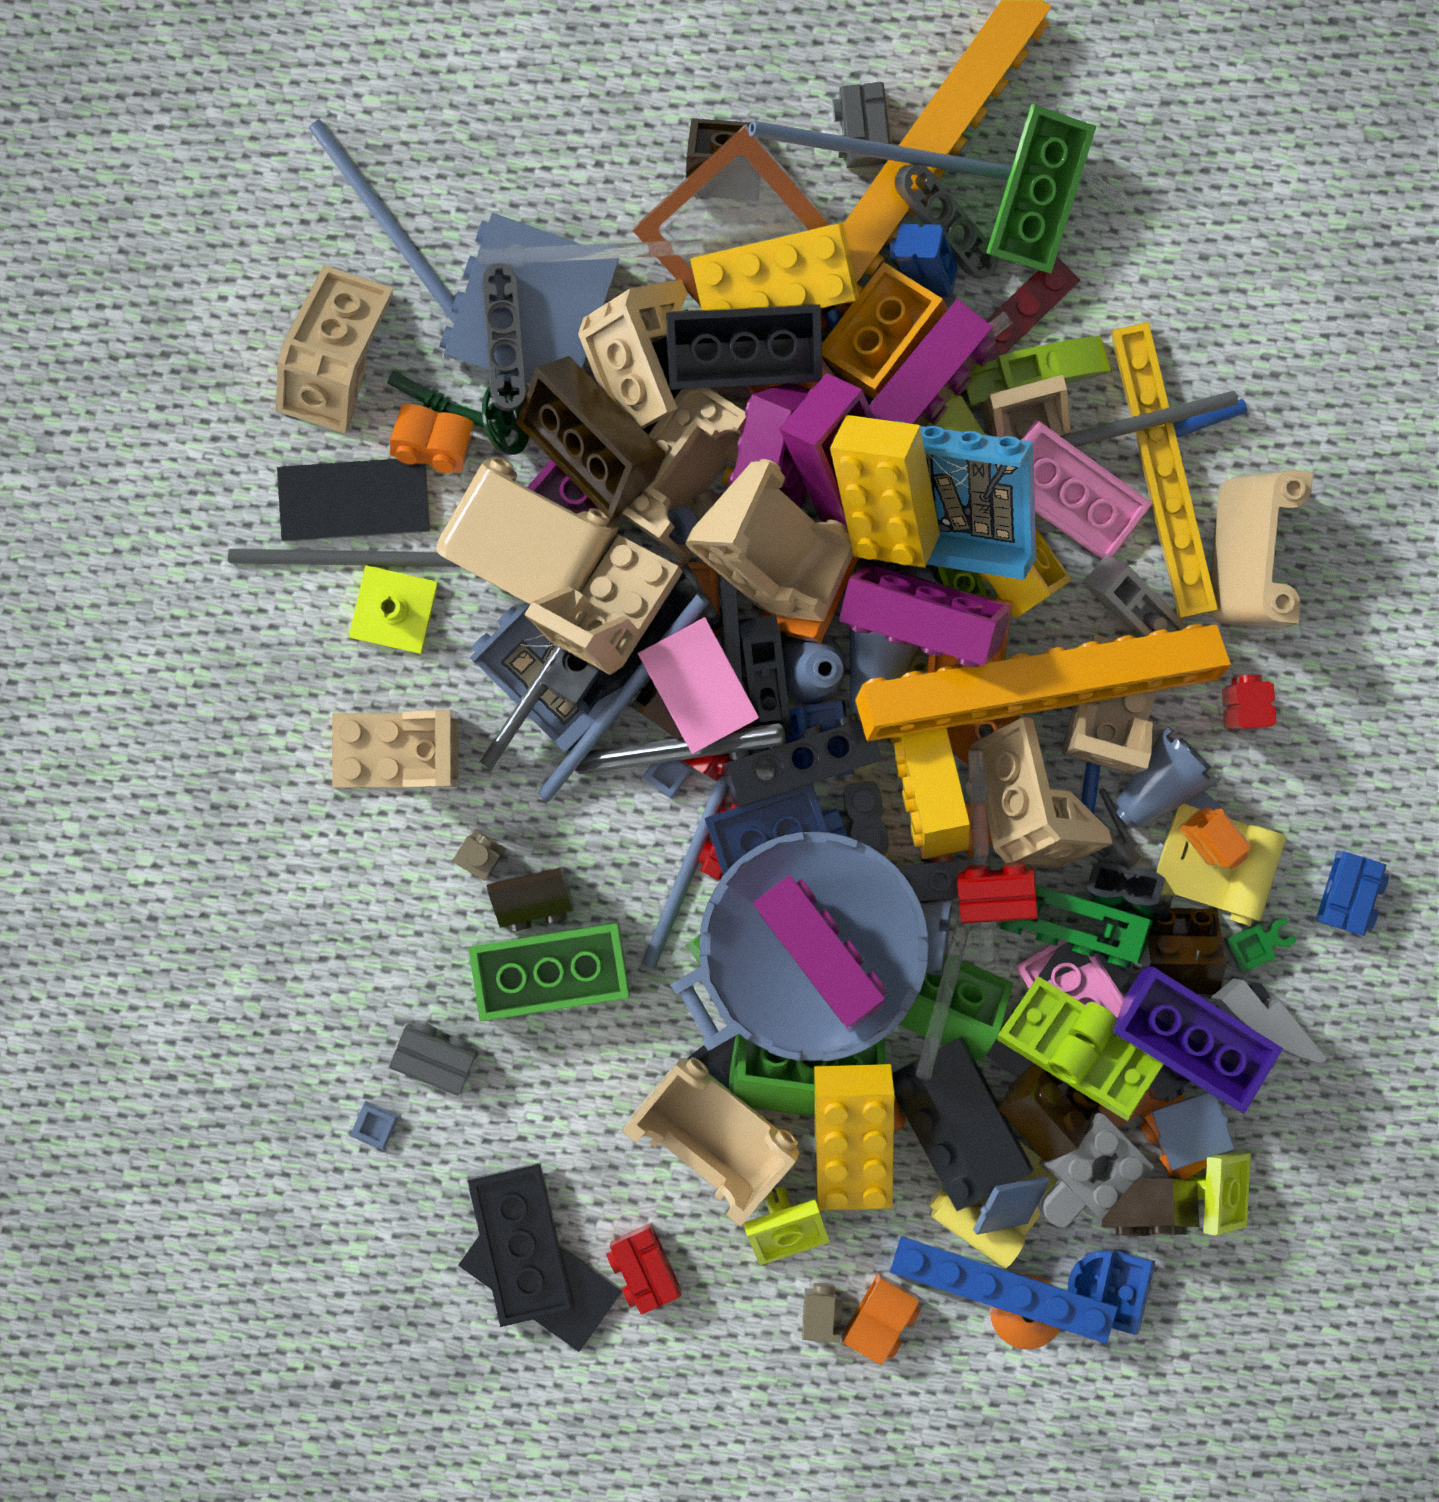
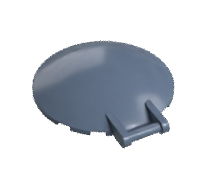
[670,832,929,1061]

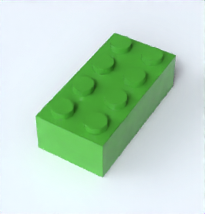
[468,921,630,1022]

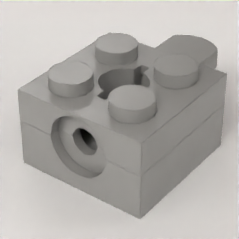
[1038,1112,1155,1228]

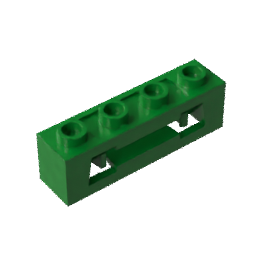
[1000,885,1153,968]

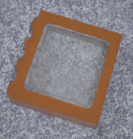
[632,124,833,307]

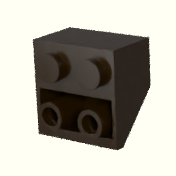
[1142,908,1226,994]
[998,1063,1100,1162]
[1102,1178,1200,1236]

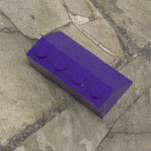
[1113,966,1283,1114]

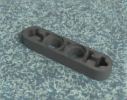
[895,164,998,277]
[482,263,526,412]

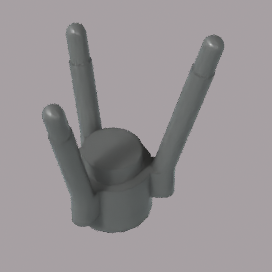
[1090,788,1141,870]

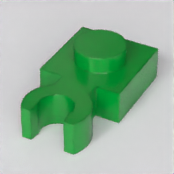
[1224,918,1297,973]

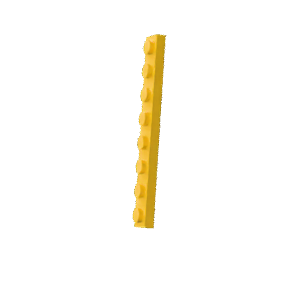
[1111,322,1217,619]

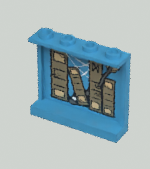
[894,421,1036,580]

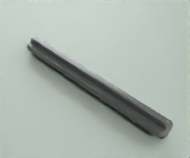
[575,724,785,774]

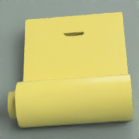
[1156,804,1287,926]
[929,1140,1056,1269]

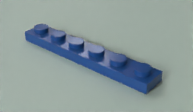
[890,1236,1118,1344]

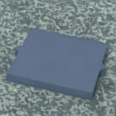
[1151,1092,1234,1170]
[973,1176,1050,1235]

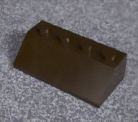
[516,356,666,520]

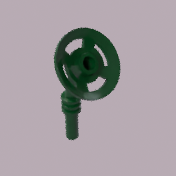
[387,371,529,455]

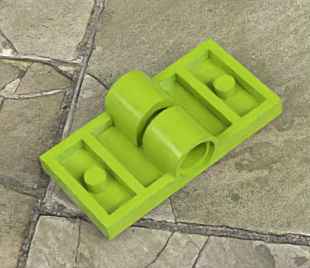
[997,976,1164,1121]

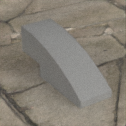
[1211,979,1327,1064]

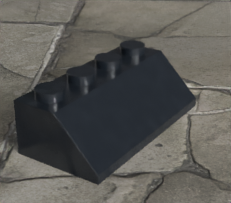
[666,304,822,390]
[892,1036,1035,1211]

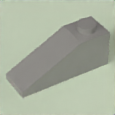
[1082,555,1187,637]

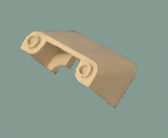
[621,388,747,564]
[436,457,620,604]
[686,459,853,621]
[1209,470,1313,630]
[622,1057,799,1227]

